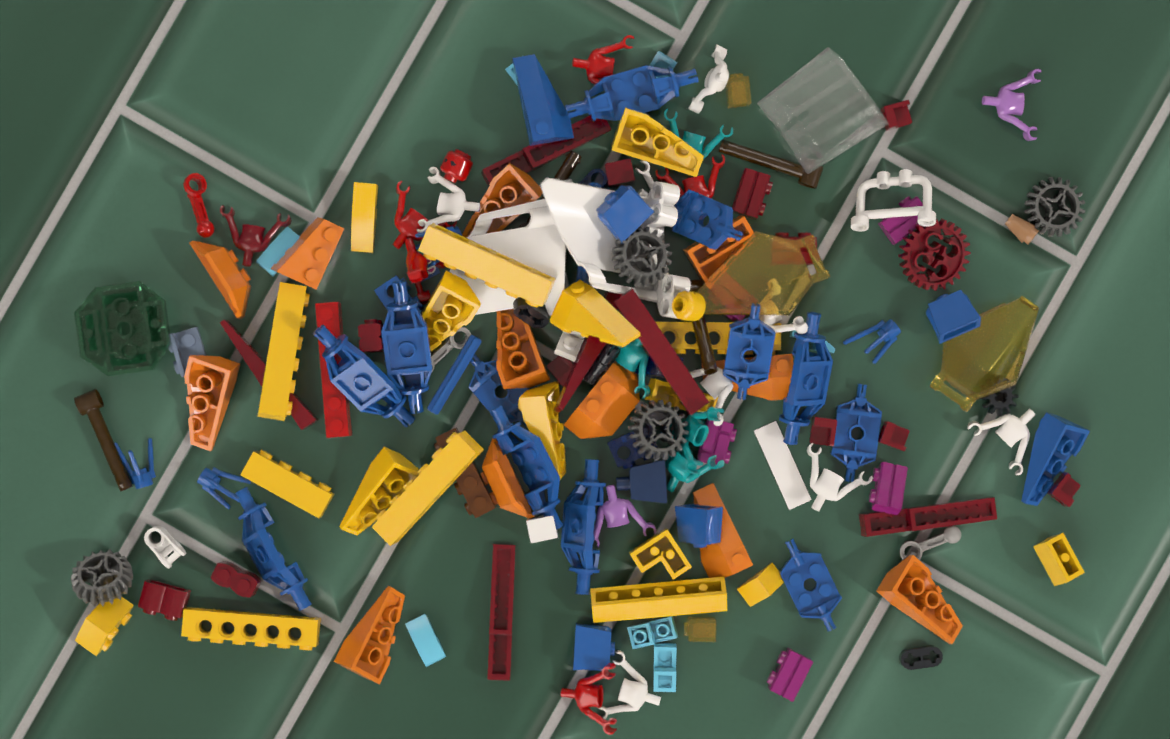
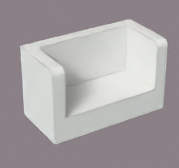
[526,515,558,543]

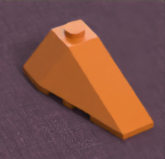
[496,309,550,389]
[876,555,963,644]

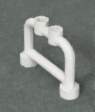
[851,169,936,232]

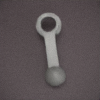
[431,326,471,372]
[900,526,961,560]

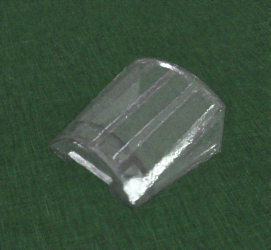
[757,47,889,174]

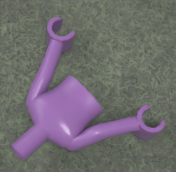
[982,69,1042,141]
[593,485,656,547]

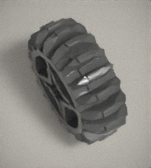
[1024,177,1085,237]
[611,226,672,287]
[628,400,689,461]
[71,549,133,606]

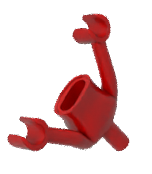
[572,35,634,85]
[655,154,725,198]
[392,181,457,249]
[405,238,431,305]
[561,663,617,735]

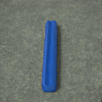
[427,335,482,414]

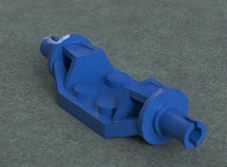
[565,65,699,121]
[381,280,433,414]
[779,312,833,445]
[313,325,415,428]
[490,405,563,530]
[561,459,606,595]
[235,487,312,611]

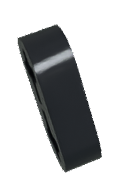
[513,297,549,328]
[899,645,943,670]

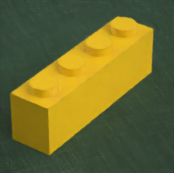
[241,449,334,518]

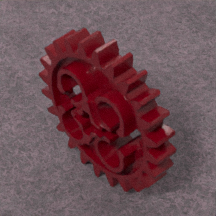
[898,218,971,291]

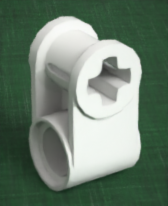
[144,526,186,568]

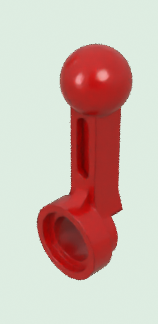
[183,173,215,238]

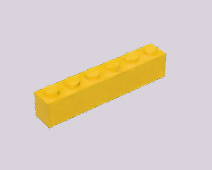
[418,223,556,307]
[257,282,310,421]
[372,431,484,546]
[590,577,727,623]

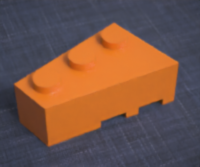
[683,215,756,289]
[270,217,344,290]

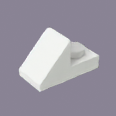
[554,331,585,362]

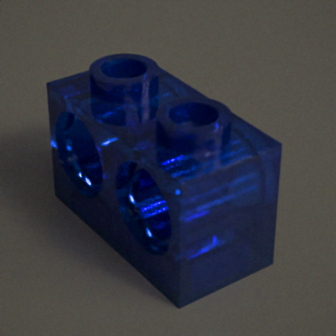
[607,426,658,469]

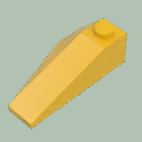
[612,107,704,177]
[421,270,481,351]
[550,280,640,347]
[518,381,566,480]
[339,447,419,535]

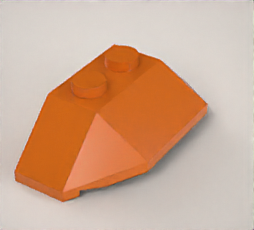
[189,240,251,319]
[564,361,640,439]
[480,438,535,519]

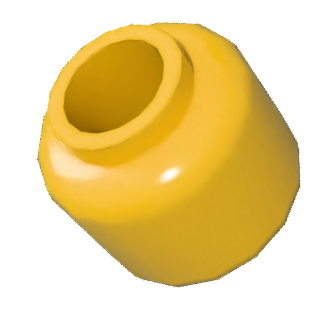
[672,291,706,321]

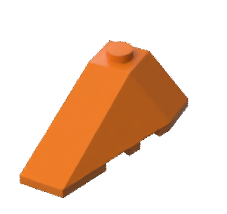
[462,163,543,238]
[701,354,794,400]
[184,355,240,451]
[693,483,753,578]
[334,586,405,685]

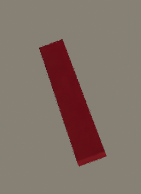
[481,115,611,187]
[614,289,710,415]
[554,291,622,413]
[220,320,319,430]
[859,497,997,537]
[487,544,516,681]

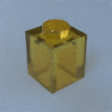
[725,73,752,108]
[684,617,716,642]

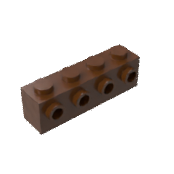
[434,428,496,518]

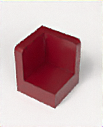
[880,100,912,131]
[605,158,635,188]
[547,356,573,386]
[809,417,837,447]
[878,421,909,451]
[1047,472,1081,508]

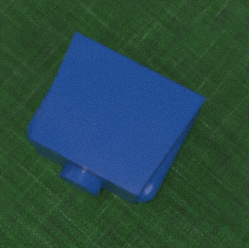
[596,185,655,243]
[926,290,981,344]
[675,504,723,548]
[573,623,615,671]

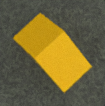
[737,562,784,607]

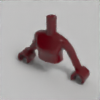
[220,205,292,267]

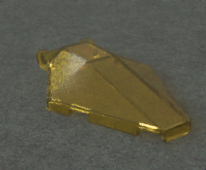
[697,232,830,316]
[930,296,1039,412]

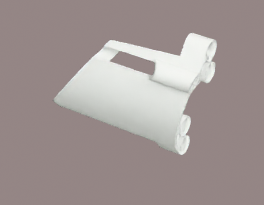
[540,177,691,319]
[449,179,573,317]

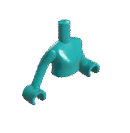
[664,109,733,160]
[598,338,651,398]
[677,407,724,474]
[665,423,724,492]

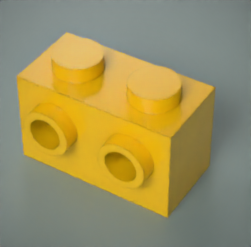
[1033,533,1085,586]

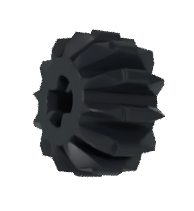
[979,378,1019,416]

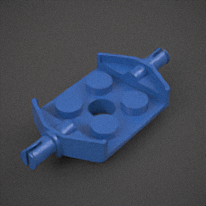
[672,190,743,250]
[722,304,775,400]
[469,354,530,432]
[830,384,882,482]
[779,538,842,632]

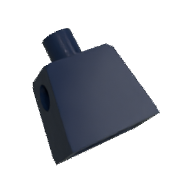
[616,460,667,503]

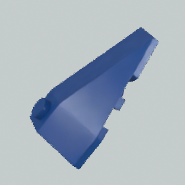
[512,54,574,146]
[1021,412,1090,506]

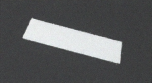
[754,421,811,510]

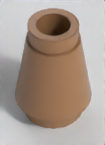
[1005,214,1039,245]

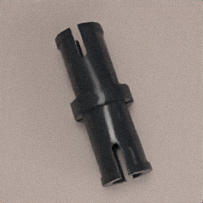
[584,343,620,385]

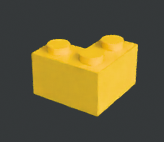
[629,528,692,579]
[75,597,134,656]

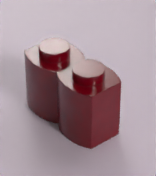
[210,561,262,598]
[138,579,191,621]

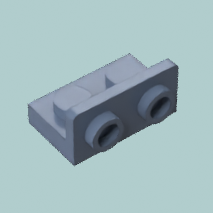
[167,327,207,377]

